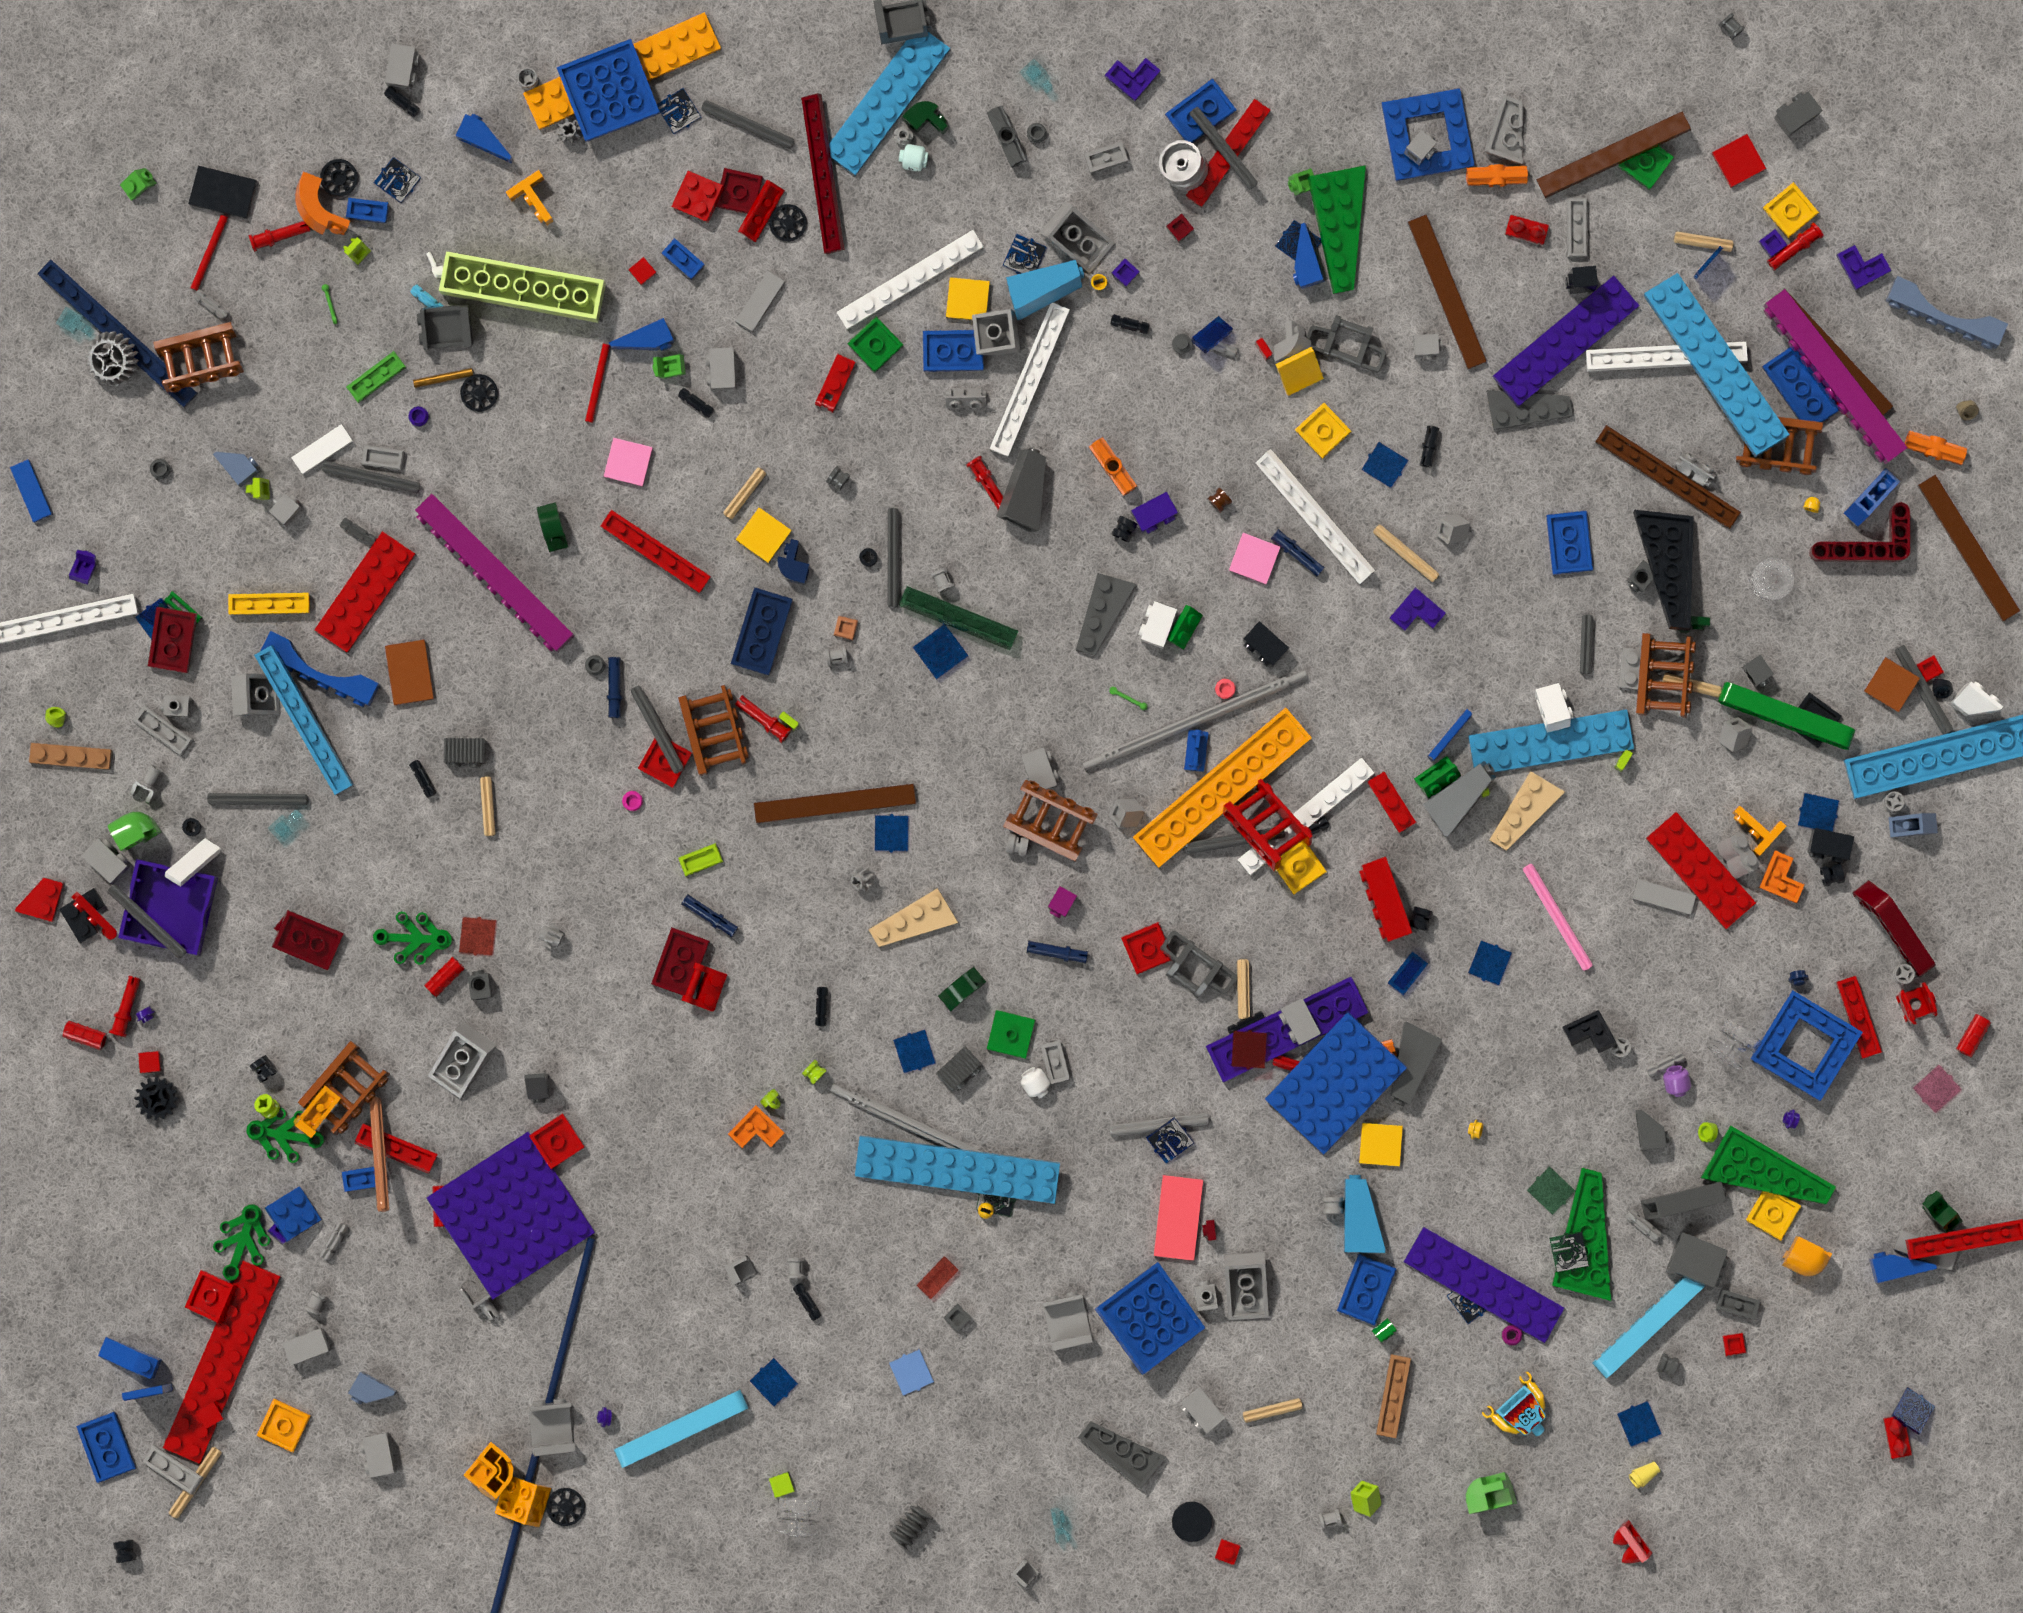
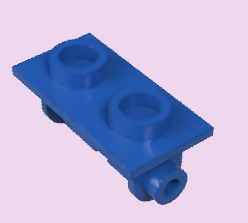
[1184,730,1208,772]

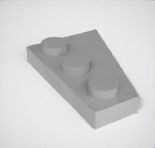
[1484,95,1523,165]

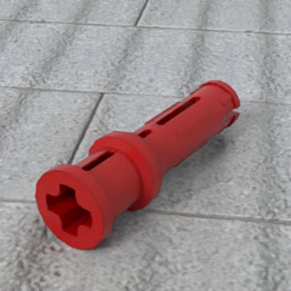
[248,221,311,252]
[1767,222,1824,271]
[966,456,1003,510]
[735,695,792,743]
[109,976,141,1038]

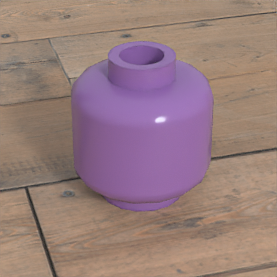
[1663,1065,1691,1097]

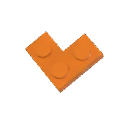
[1759,850,1805,903]
[728,1105,785,1148]

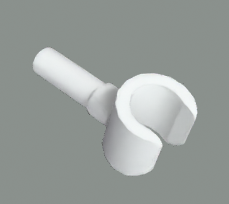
[426,252,443,278]

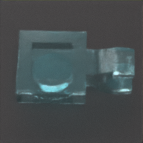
[1019,59,1053,93]
[56,307,94,337]
[268,810,303,843]
[1050,1507,1070,1543]

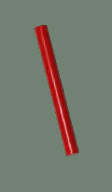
[190,215,228,291]
[585,344,610,423]

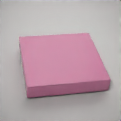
[604,438,653,487]
[1229,533,1280,584]

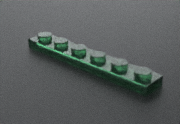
[899,586,1018,650]

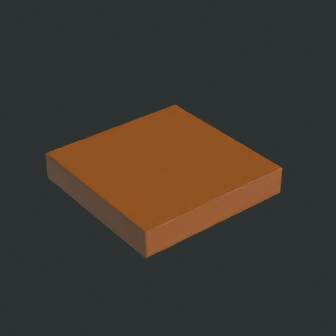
[1864,657,1920,712]

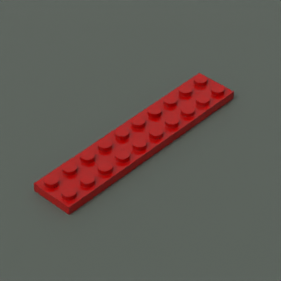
[163,1260,281,1464]

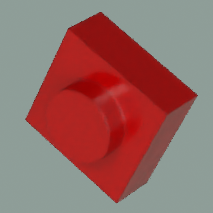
[1215,1539,1240,1565]

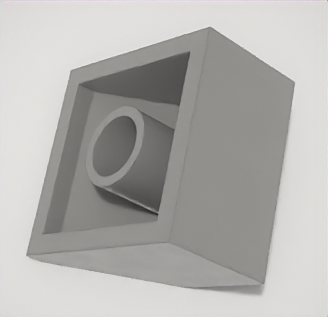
[972,309,1021,355]
[231,674,280,716]

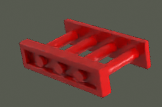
[1222,779,1313,871]

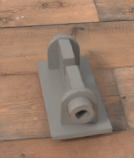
[945,388,986,410]
[1674,452,1716,487]

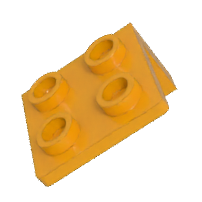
[495,1476,552,1527]

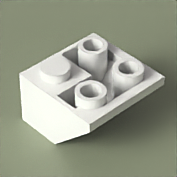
[1950,682,2003,716]

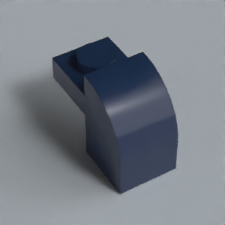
[778,539,810,585]

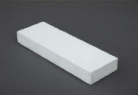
[291,424,353,475]
[165,838,220,887]

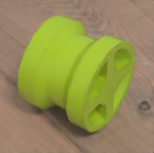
[802,1060,827,1085]
[254,1094,280,1119]

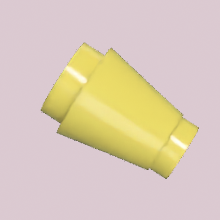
[1629,1461,1660,1489]

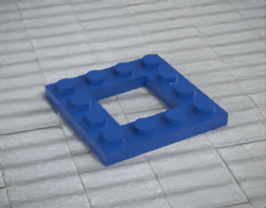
[1381,88,1475,181]
[1750,990,1863,1101]

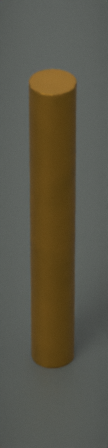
[413,368,473,388]

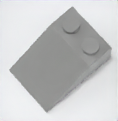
[1040,202,1115,274]
[428,1022,497,1099]
[1224,1252,1269,1320]

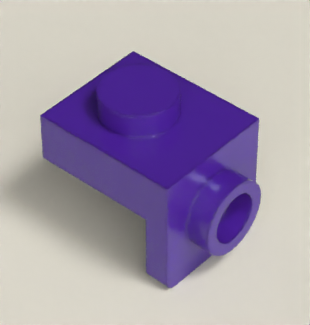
[69,550,97,585]

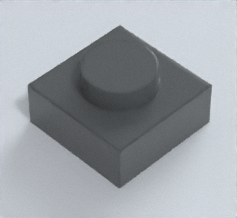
[944,1303,972,1332]

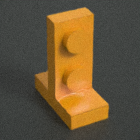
[506,170,553,225]
[1732,806,1786,857]
[294,1085,341,1138]

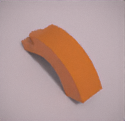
[295,171,350,235]

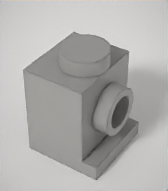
[1194,1280,1218,1311]

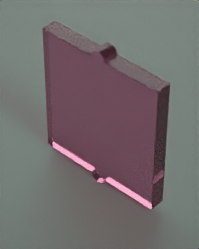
[1913,1065,1961,1113]

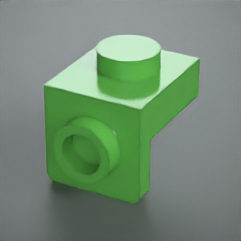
[120,168,156,201]
[1288,168,1314,196]
[653,354,686,378]

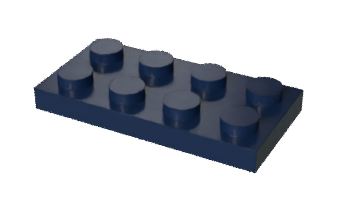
[730,587,793,676]

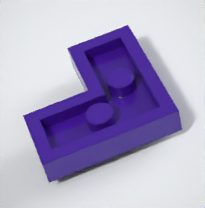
[1105,58,1161,102]
[1836,245,1892,290]
[1389,587,1446,631]

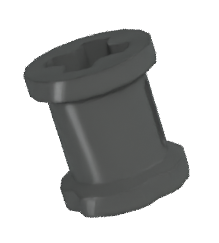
[1719,13,1745,40]

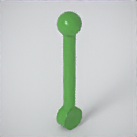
[321,284,338,324]
[1109,687,1148,710]

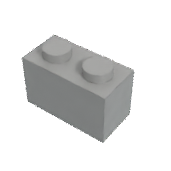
[385,44,420,90]
[706,347,736,391]
[1021,747,1059,790]
[81,839,130,884]
[1279,998,1321,1045]
[283,1326,331,1366]
[1180,1386,1225,1434]
[360,1432,396,1478]

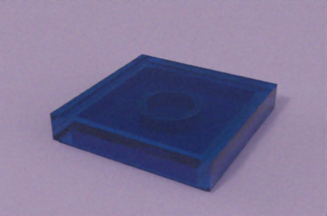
[913,624,968,680]

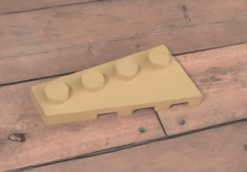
[1489,771,1565,850]
[869,888,958,947]

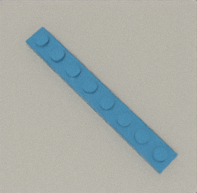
[254,645,354,795]

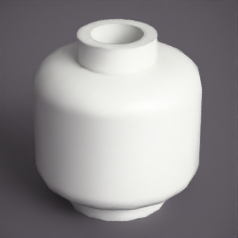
[1021,1067,1050,1098]

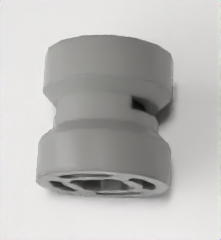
[517,67,539,91]
[1006,833,1029,856]

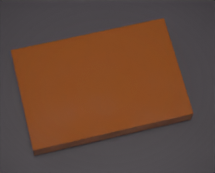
[385,640,434,706]

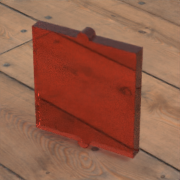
[459,917,496,956]
[1231,1030,1267,1069]

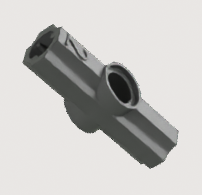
[987,106,1027,168]

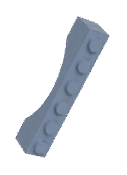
[1885,276,2008,349]

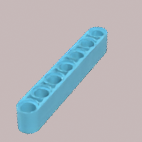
[1592,1277,1705,1378]
[614,1390,749,1468]

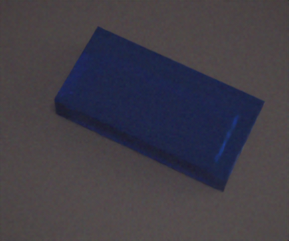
[1191,316,1233,354]
[1388,951,1428,995]

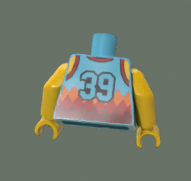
[1482,1372,1546,1436]

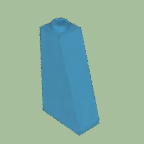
[1006,260,1084,320]
[1344,1175,1385,1253]

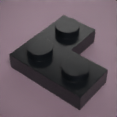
[59,888,105,944]
[1562,1010,1617,1053]

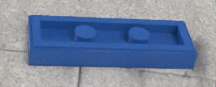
[10,459,53,523]
[1427,709,1472,761]

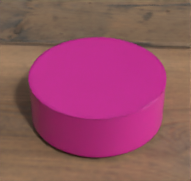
[622,791,643,811]

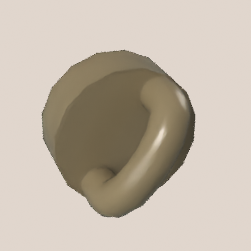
[1956,400,1979,420]

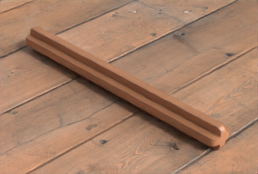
[369,1097,389,1212]

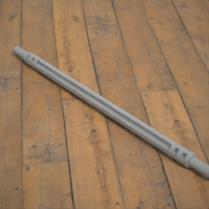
[1082,670,1308,771]
[830,1084,982,1152]

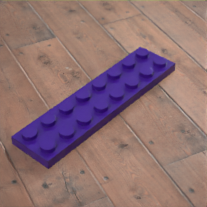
[1492,275,1640,407]
[1205,977,1369,1082]
[1403,1227,1564,1343]

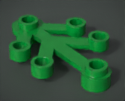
[373,911,452,965]
[246,1108,325,1163]
[213,1204,271,1280]

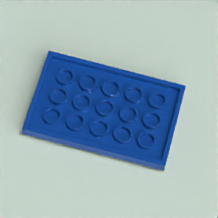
[1265,1012,1407,1154]

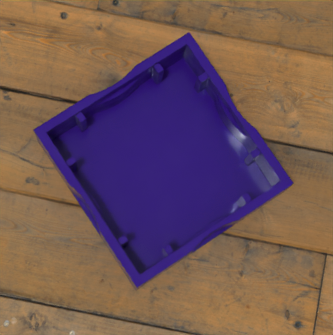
[118,859,218,956]

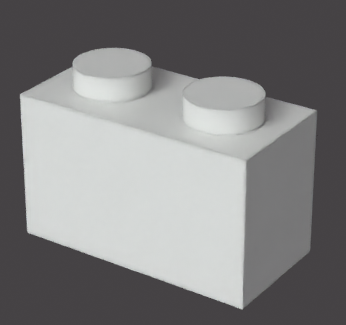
[1138,601,1177,649]
[1535,683,1573,733]

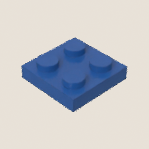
[265,1186,322,1242]

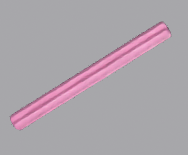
[1523,864,1593,971]

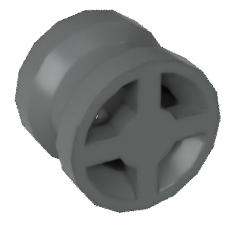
[826,466,850,491]
[1656,1353,1679,1378]

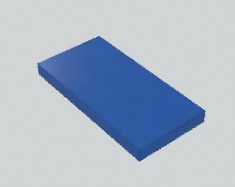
[1762,347,1839,422]

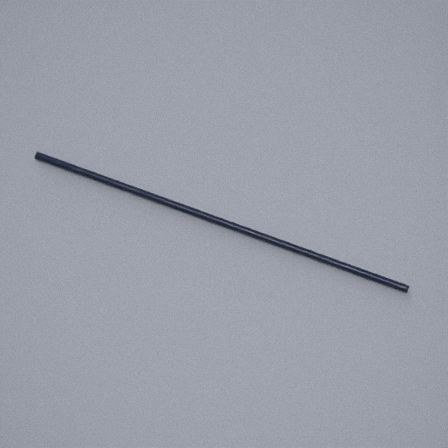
[491,1238,595,1613]

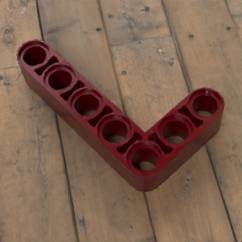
[1809,502,1910,562]
[1852,880,1936,978]

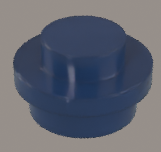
[1788,970,1809,986]

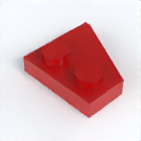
[15,878,64,922]

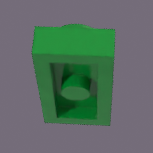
[1167,605,1203,650]

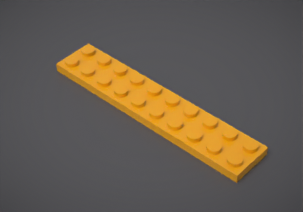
[523,12,721,130]
[1132,708,1312,868]

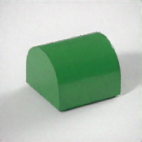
[1372,1318,1397,1343]

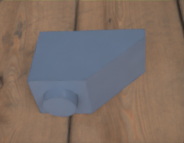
[213,452,259,487]
[1889,813,1938,837]
[348,1372,397,1404]

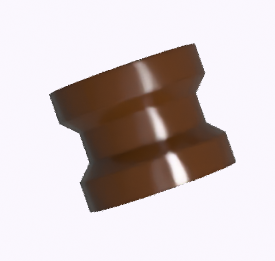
[1207,488,1232,513]

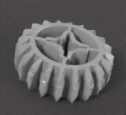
[85,331,139,386]

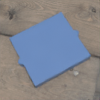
[889,1349,934,1396]

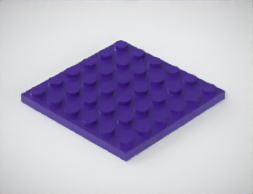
[426,1131,595,1300]

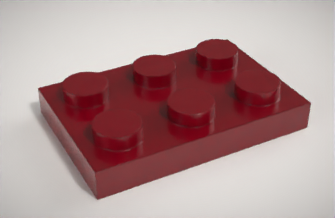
[148,607,197,673]
[271,910,344,970]
[651,927,710,996]

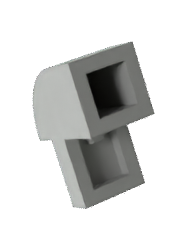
[1274,320,1311,363]

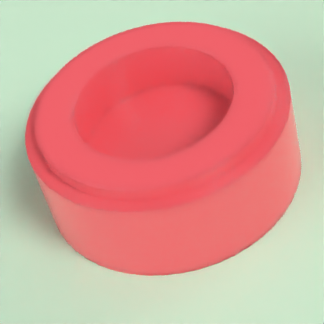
[1215,679,1235,699]

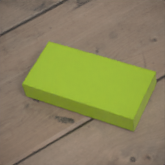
[678,843,723,877]

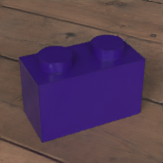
[1131,492,1178,534]

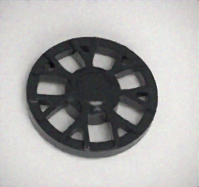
[320,159,358,197]
[769,204,807,242]
[460,374,498,412]
[546,1488,585,1526]

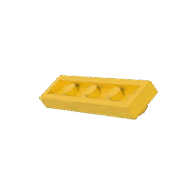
[228,593,310,615]

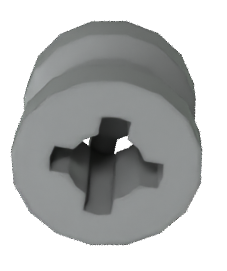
[1882,791,1905,812]
[1893,964,1915,985]
[1610,1037,1631,1058]
[1323,1197,1343,1214]

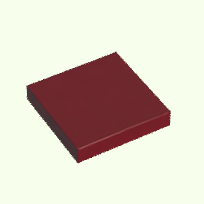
[716,168,763,214]

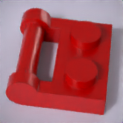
[681,962,727,1012]

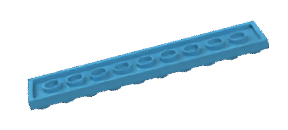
[1644,273,1790,457]
[1844,715,2023,799]
[855,1135,1060,1204]

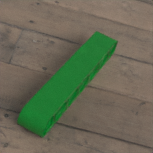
[1718,682,1856,750]

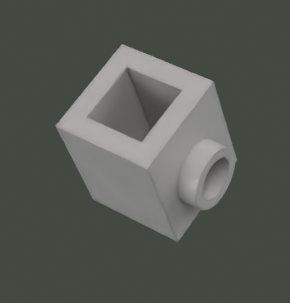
[1404,130,1437,166]
[1413,334,1443,361]
[269,493,302,526]
[161,695,192,718]

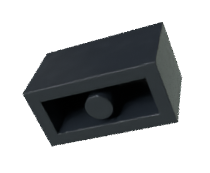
[1565,266,1598,294]
[1242,621,1289,667]
[1807,828,1854,864]

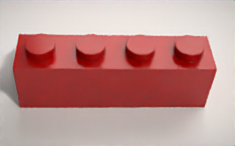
[1359,856,1412,942]

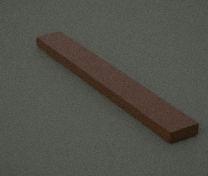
[1536,111,1691,198]
[1408,215,1487,370]
[1783,289,1893,415]
[1595,425,1741,529]
[1918,475,2020,622]
[754,784,916,823]

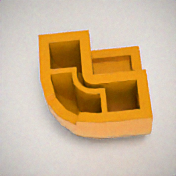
[1782,1236,1832,1276]
[463,1442,513,1501]

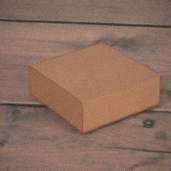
[834,616,858,640]

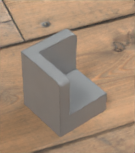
[1435,514,1470,544]
[1719,717,1752,752]
[1109,799,1145,828]
[725,1256,756,1285]
[1011,1558,1039,1588]

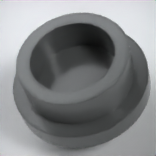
[1027,123,1047,143]
[1172,334,1192,354]
[150,459,170,479]
[585,655,605,675]

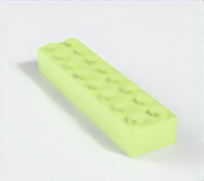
[439,251,606,323]

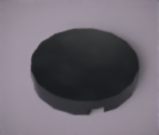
[1172,1501,1212,1542]

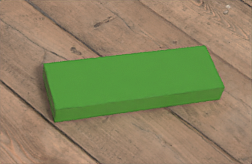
[346,351,406,403]

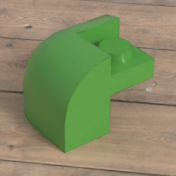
[107,812,162,852]
[1466,1472,1517,1514]

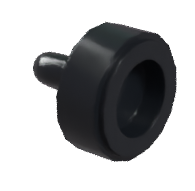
[1932,678,1953,698]

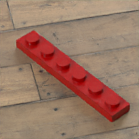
[1186,99,1271,208]
[600,510,711,593]
[1905,1219,2023,1260]

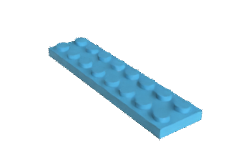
[829,32,950,176]
[1468,710,1634,772]

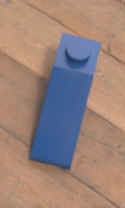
[456,114,513,164]
[1293,223,1325,289]
[609,318,674,351]
[1844,468,1900,526]
[1869,1251,1937,1283]
[98,1337,162,1379]

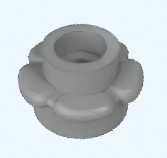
[894,126,913,146]

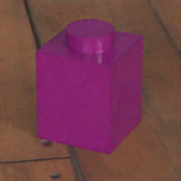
[1048,886,1077,919]

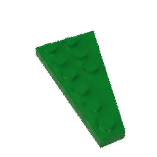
[1307,165,1366,294]
[1700,1125,1836,1204]
[1552,1168,1611,1301]

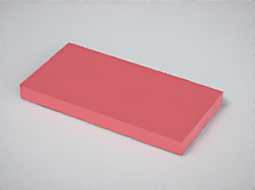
[1154,1175,1203,1260]

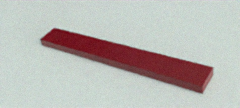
[801,93,845,254]

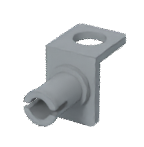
[459,1286,500,1321]

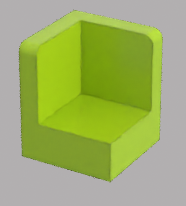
[1350,1480,1382,1517]

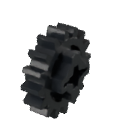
[134,1077,180,1121]

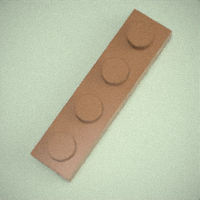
[29,743,112,770]
[1376,1354,1411,1438]

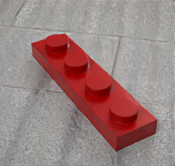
[1836,976,1882,1059]
[355,1124,437,1174]

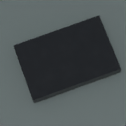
[188,166,257,219]

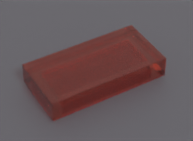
[916,1256,959,1299]

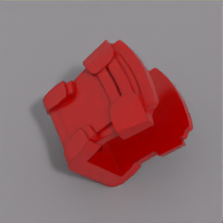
[1895,982,1938,1024]

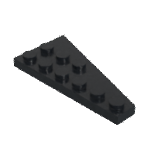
[1633,510,1694,631]

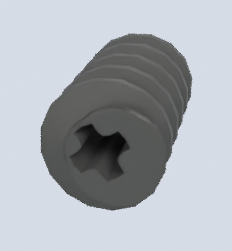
[889,1505,933,1550]

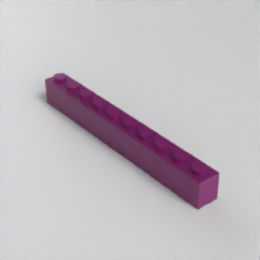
[1763,289,1908,465]
[415,493,575,653]

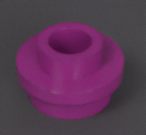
[1502,1325,1522,1345]

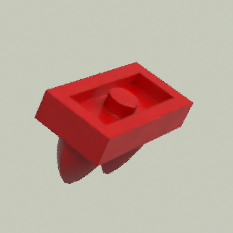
[1505,215,1549,245]
[1883,1415,1912,1459]
[1613,1520,1652,1564]

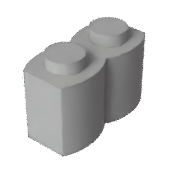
[1717,832,1759,879]

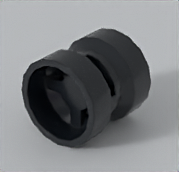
[1111,516,1138,543]
[1820,863,1845,887]
[1409,907,1433,931]
[250,1055,277,1083]
[113,1539,136,1563]

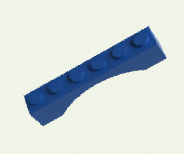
[261,631,380,708]

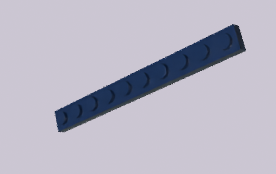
[37,259,198,408]

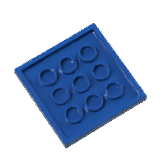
[557,39,660,142]
[1095,1262,1205,1375]

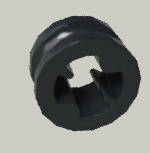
[859,548,877,567]
[182,818,201,836]

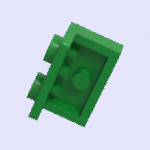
[1414,756,1461,799]

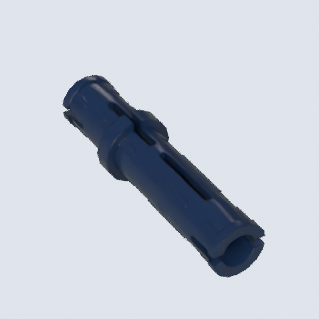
[1271,529,1325,577]
[606,657,623,718]
[681,894,738,938]
[1026,940,1088,964]

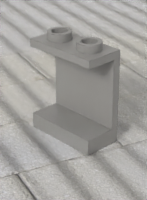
[1043,1291,1093,1351]
[528,1398,575,1456]

